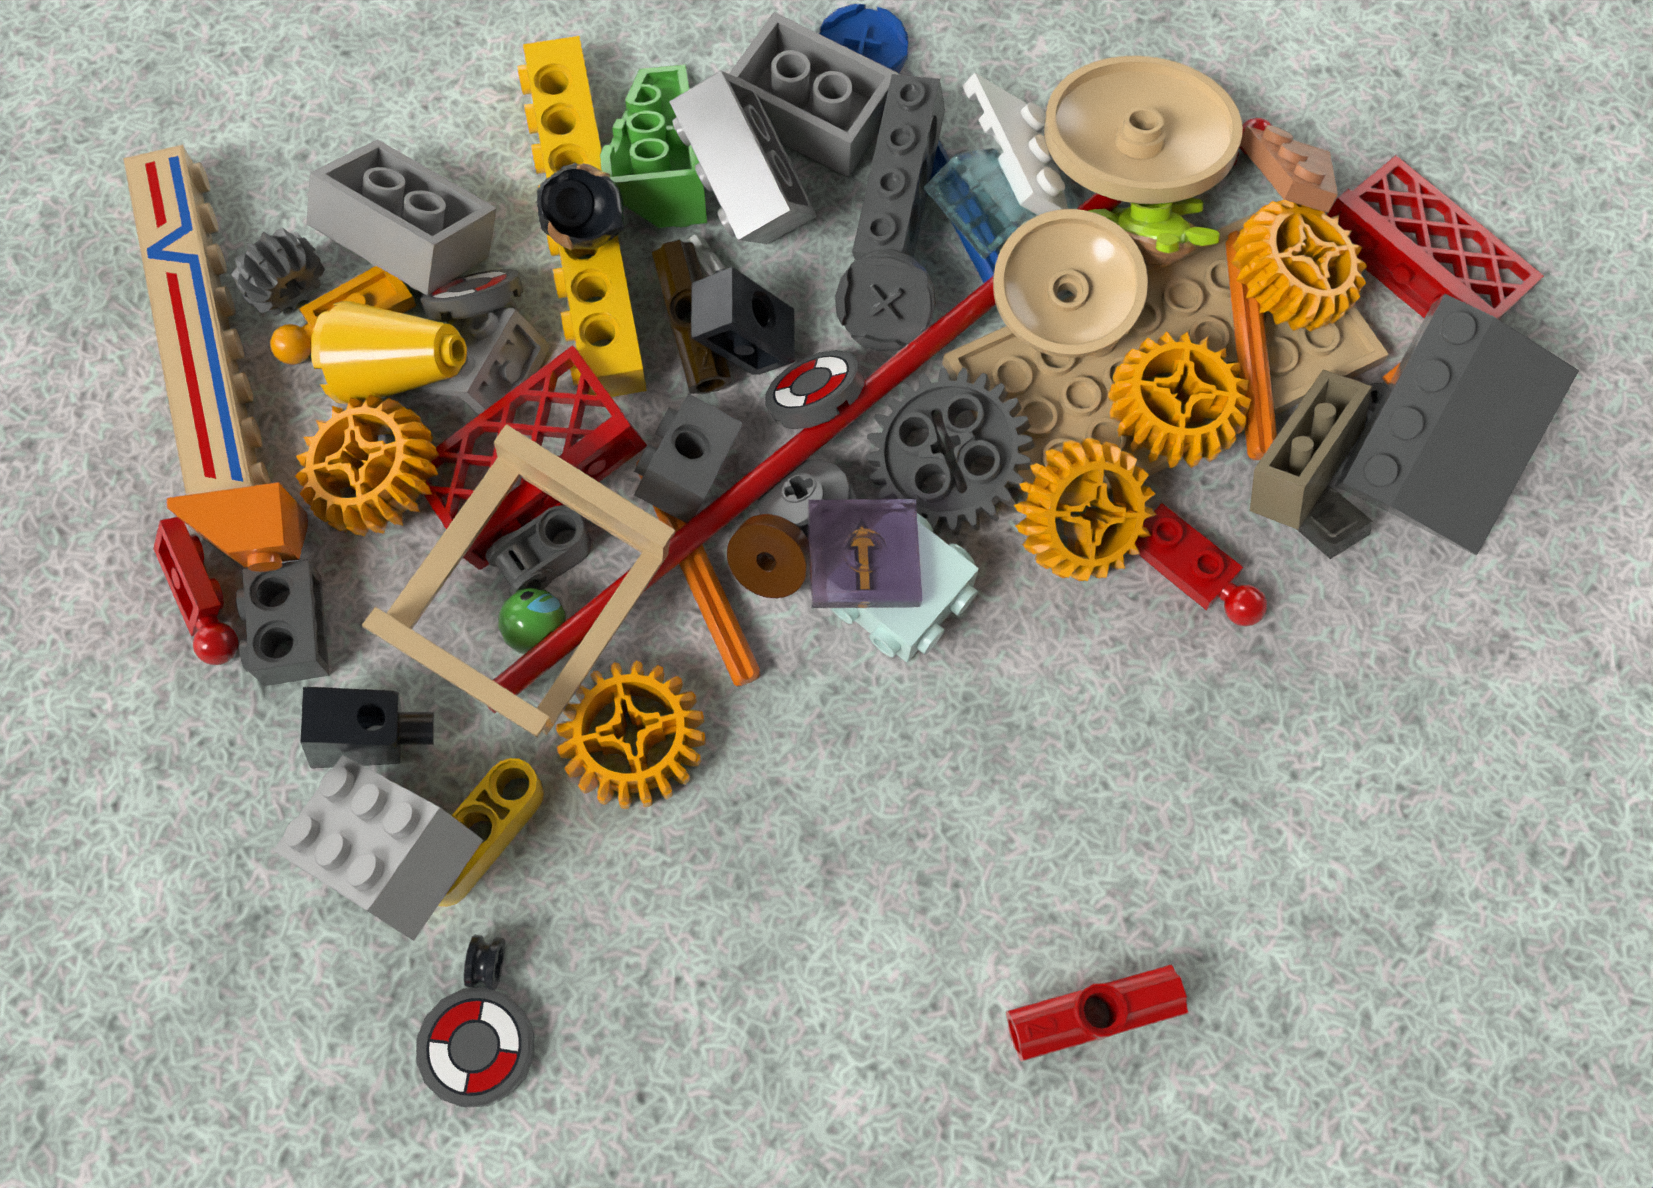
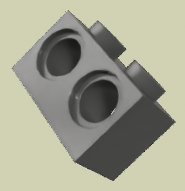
[236,559,330,686]

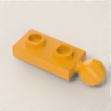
[270,266,416,365]

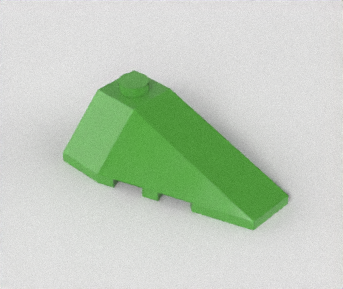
[600,64,707,228]

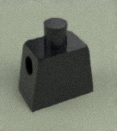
[300,687,434,769]

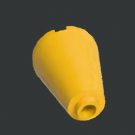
[311,301,467,405]

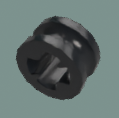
[464,934,505,990]

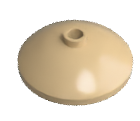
[993,209,1148,358]

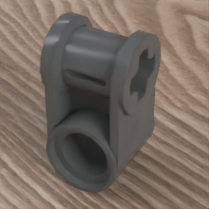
[485,505,591,595]

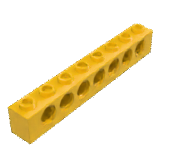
[517,36,647,397]

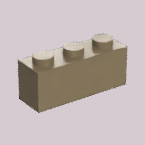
[1250,370,1372,530]

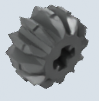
[231,227,325,316]

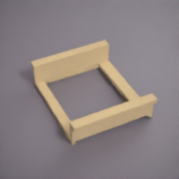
[362,424,675,737]

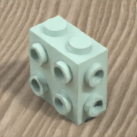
[826,504,979,663]

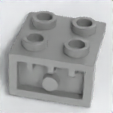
[410,308,551,422]

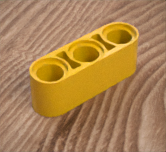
[438,758,544,907]

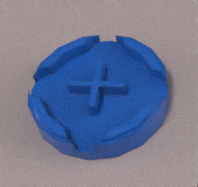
[819,4,908,73]

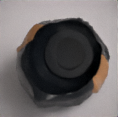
[536,163,625,250]

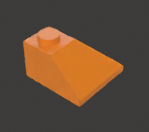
[166,482,308,572]

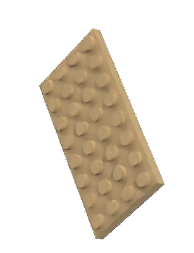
[942,212,1389,521]

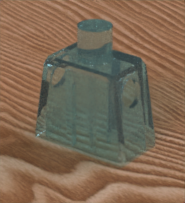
[923,148,1031,259]

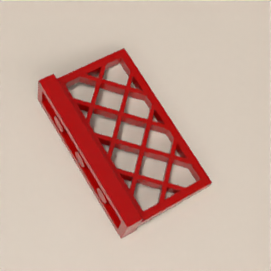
[1326,155,1544,319]
[424,345,648,570]

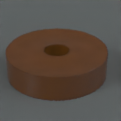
[727,514,814,599]

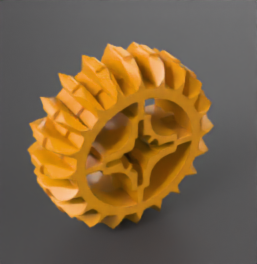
[1231,199,1367,332]
[1108,331,1251,469]
[295,394,439,537]
[1014,438,1156,581]
[556,660,706,809]

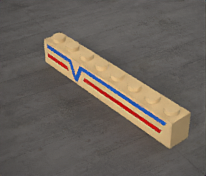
[123,145,271,495]

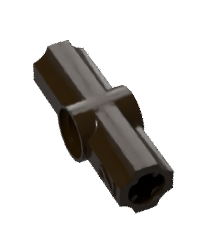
[652,239,732,395]

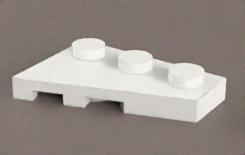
[962,73,1068,215]

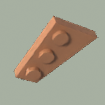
[1240,125,1338,213]

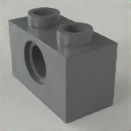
[634,393,743,523]

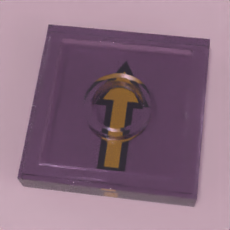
[807,499,922,608]

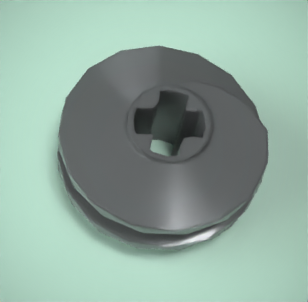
[758,459,858,553]

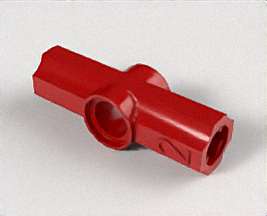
[1006,964,1189,1062]

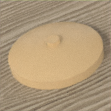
[1044,56,1243,204]

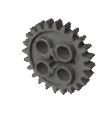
[866,368,1035,535]

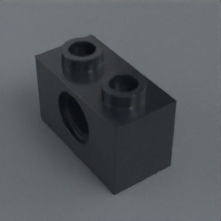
[691,267,795,375]

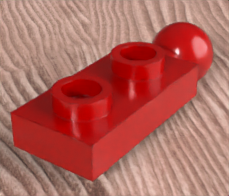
[1135,503,1267,627]
[153,517,239,665]

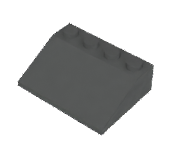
[1334,294,1579,555]

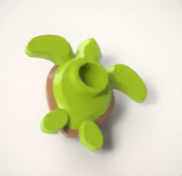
[1088,197,1220,265]

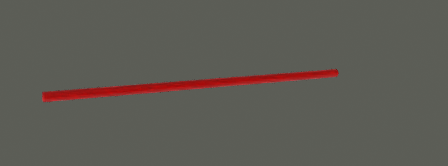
[486,193,1123,714]

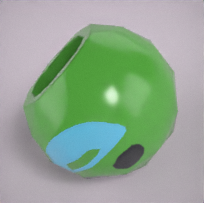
[498,588,566,654]

